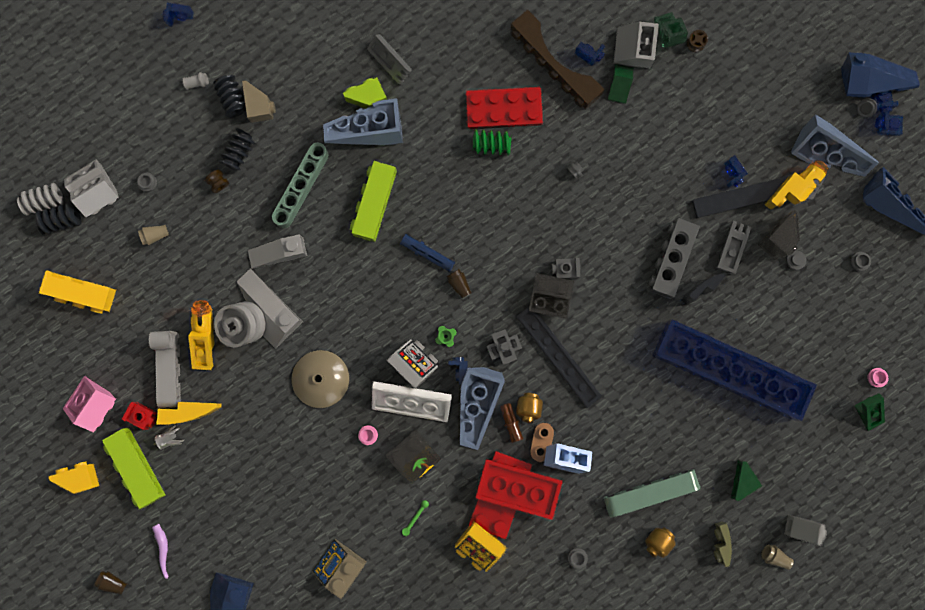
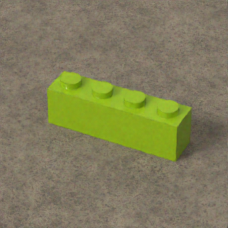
[350,161,397,242]
[102,428,166,509]

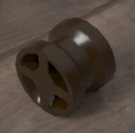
[687,30,708,52]
[205,170,229,193]

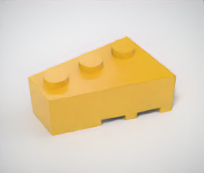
[39,271,116,314]

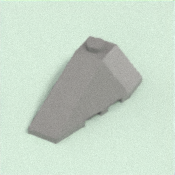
[237,269,303,349]

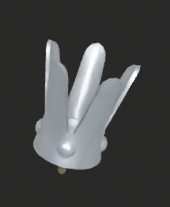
[153,426,184,450]

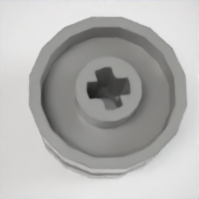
[214,301,266,348]

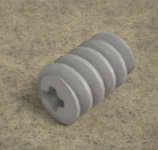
[17,183,64,216]

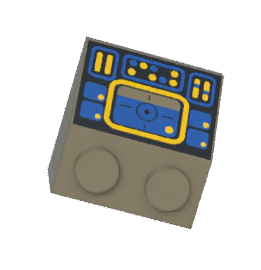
[312,539,367,599]

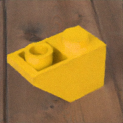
[49,462,99,494]

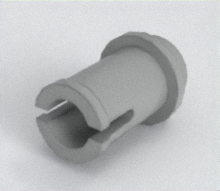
[183,72,209,90]

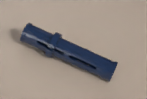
[400,234,455,273]

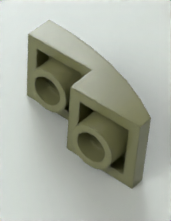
[713,521,732,567]

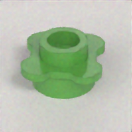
[435,326,457,347]

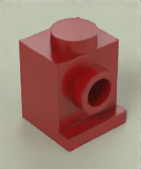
[122,402,157,430]

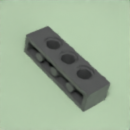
[648,218,700,299]

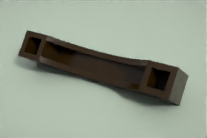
[510,9,605,109]

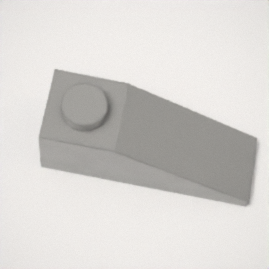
[248,234,307,269]

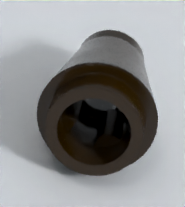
[446,269,472,298]
[94,571,127,595]

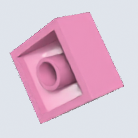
[63,376,116,432]

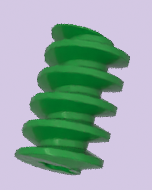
[473,129,511,156]

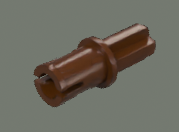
[500,403,523,443]

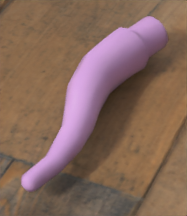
[152,524,168,579]

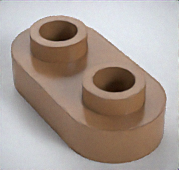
[530,423,554,462]

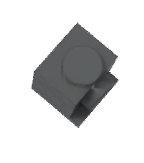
[552,258,580,280]

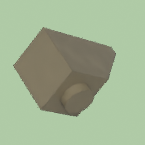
[242,81,276,123]

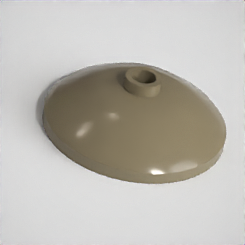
[292,350,349,408]

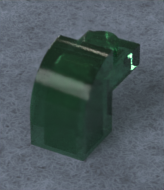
[654,12,688,48]

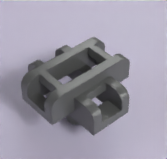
[486,329,522,365]

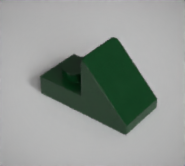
[854,393,885,431]

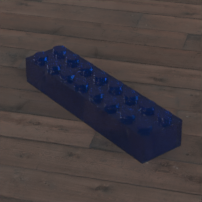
[652,319,817,421]

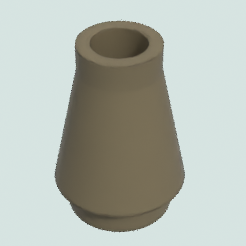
[138,225,169,245]
[762,545,794,570]

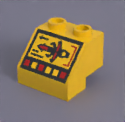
[455,522,506,572]

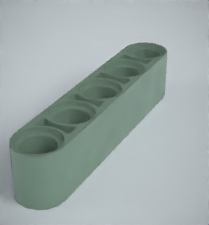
[272,142,329,228]
[603,469,701,517]

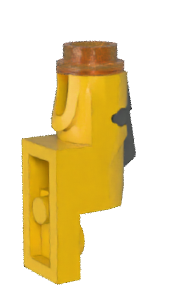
[765,160,828,210]
[188,300,214,370]

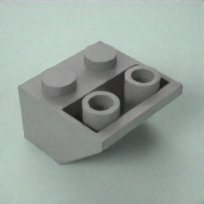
[613,22,659,68]

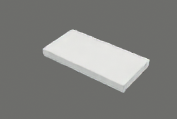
[372,382,452,422]

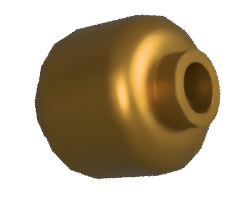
[516,393,543,423]
[645,527,675,558]

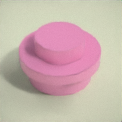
[868,368,888,387]
[358,426,378,445]

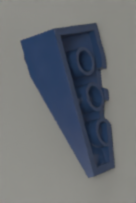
[841,52,920,97]
[863,167,925,235]
[210,572,254,610]

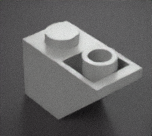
[784,515,826,545]

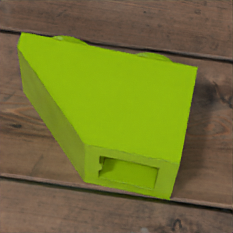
[343,78,387,108]

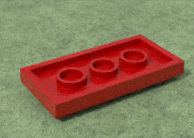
[466,87,543,129]
[469,451,532,539]
[476,459,563,520]

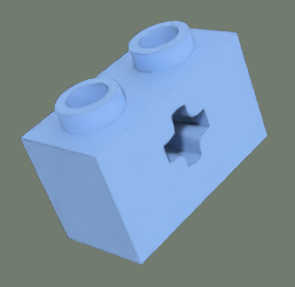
[544,444,592,474]

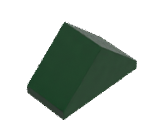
[608,64,634,104]
[731,460,762,501]

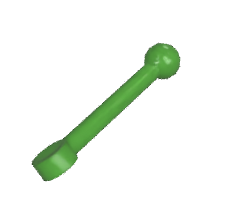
[402,500,429,536]

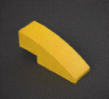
[157,402,221,424]

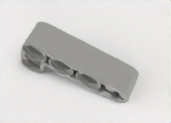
[149,331,181,408]

